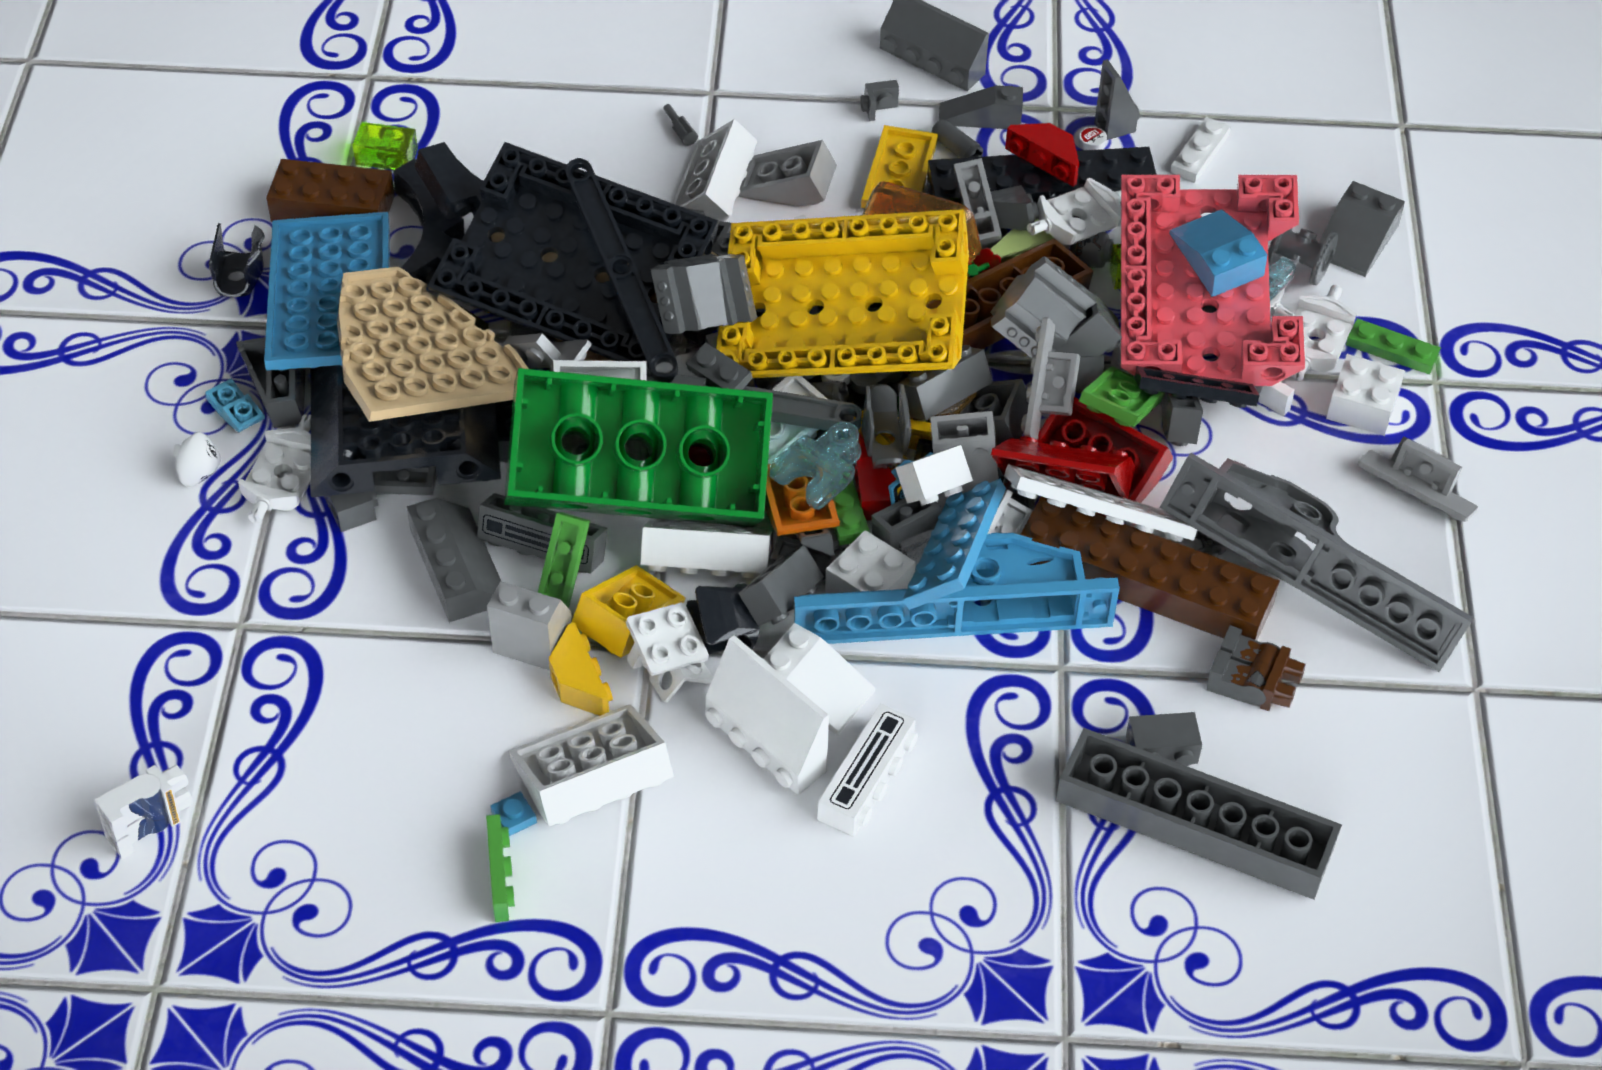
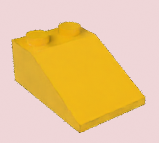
[571,565,686,658]

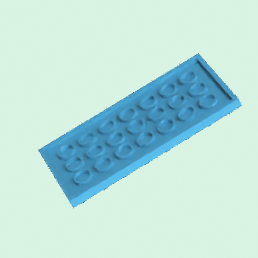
[264,212,390,371]

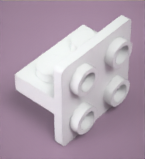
[626,603,709,676]

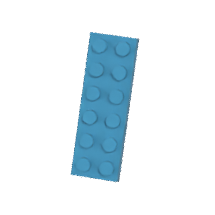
[902,479,1006,610]

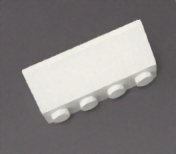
[673,119,757,222]
[640,520,773,578]

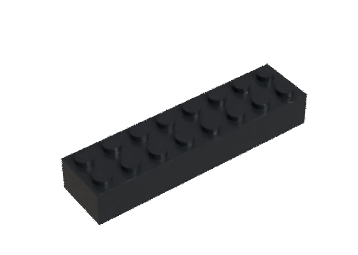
[927,146,1157,211]

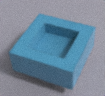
[490,791,537,836]

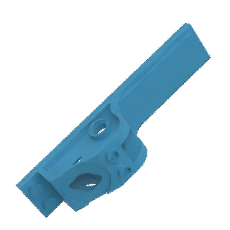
[794,533,1120,644]

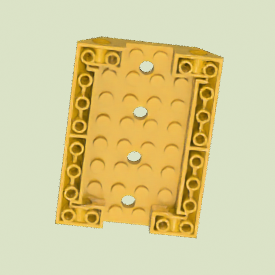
[716,209,969,378]

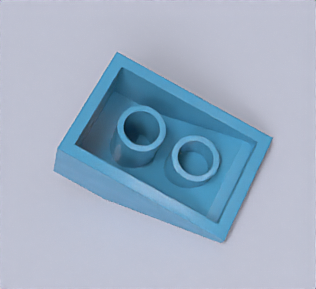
[1169,209,1268,297]

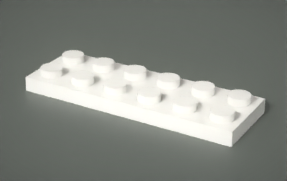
[1004,464,1197,542]

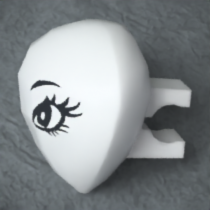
[172,432,221,487]

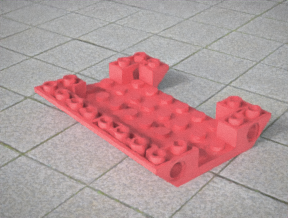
[1121,175,1305,386]

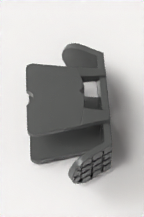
[861,384,912,469]

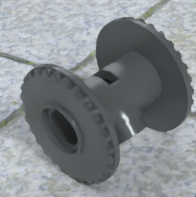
[1268,228,1339,285]

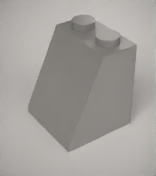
[487,581,574,670]

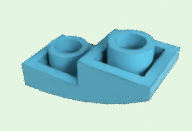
[205,378,265,432]

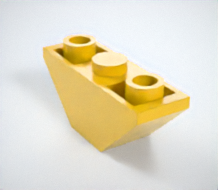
[548,622,613,716]

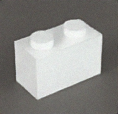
[895,445,973,506]

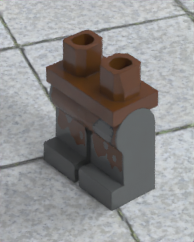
[1207,625,1306,711]

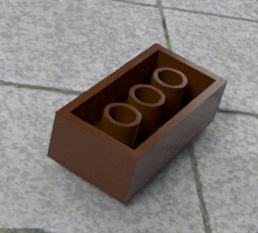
[266,159,395,222]

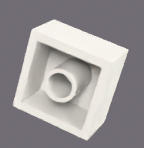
[1326,354,1406,436]
[825,530,916,593]

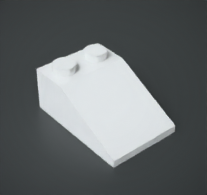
[763,623,875,735]

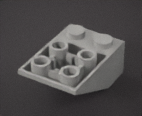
[930,411,999,512]

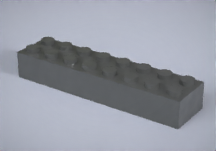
[1056,728,1342,900]

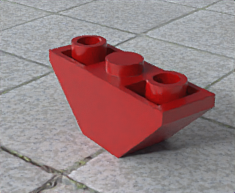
[1005,123,1079,187]

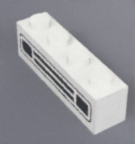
[817,703,918,836]

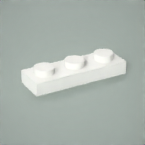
[1170,117,1231,183]

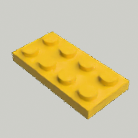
[861,125,938,213]

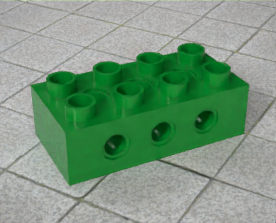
[504,368,773,527]

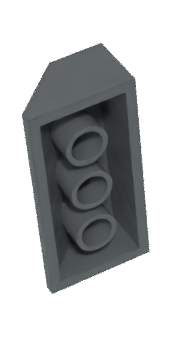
[880,0,989,91]
[406,497,502,623]

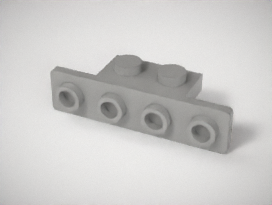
[1021,317,1080,440]
[502,333,592,369]
[1357,439,1478,522]

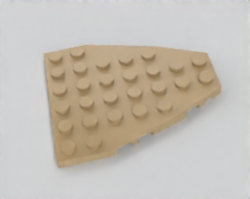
[337,267,529,422]

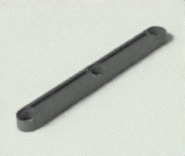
[646,370,862,433]

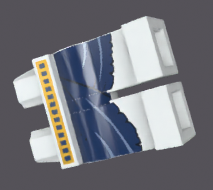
[94,764,193,859]

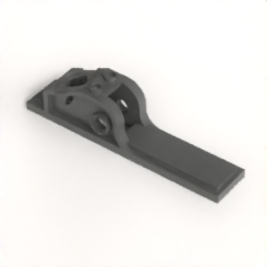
[1159,453,1474,672]

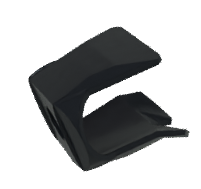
[209,223,265,297]
[686,582,760,655]

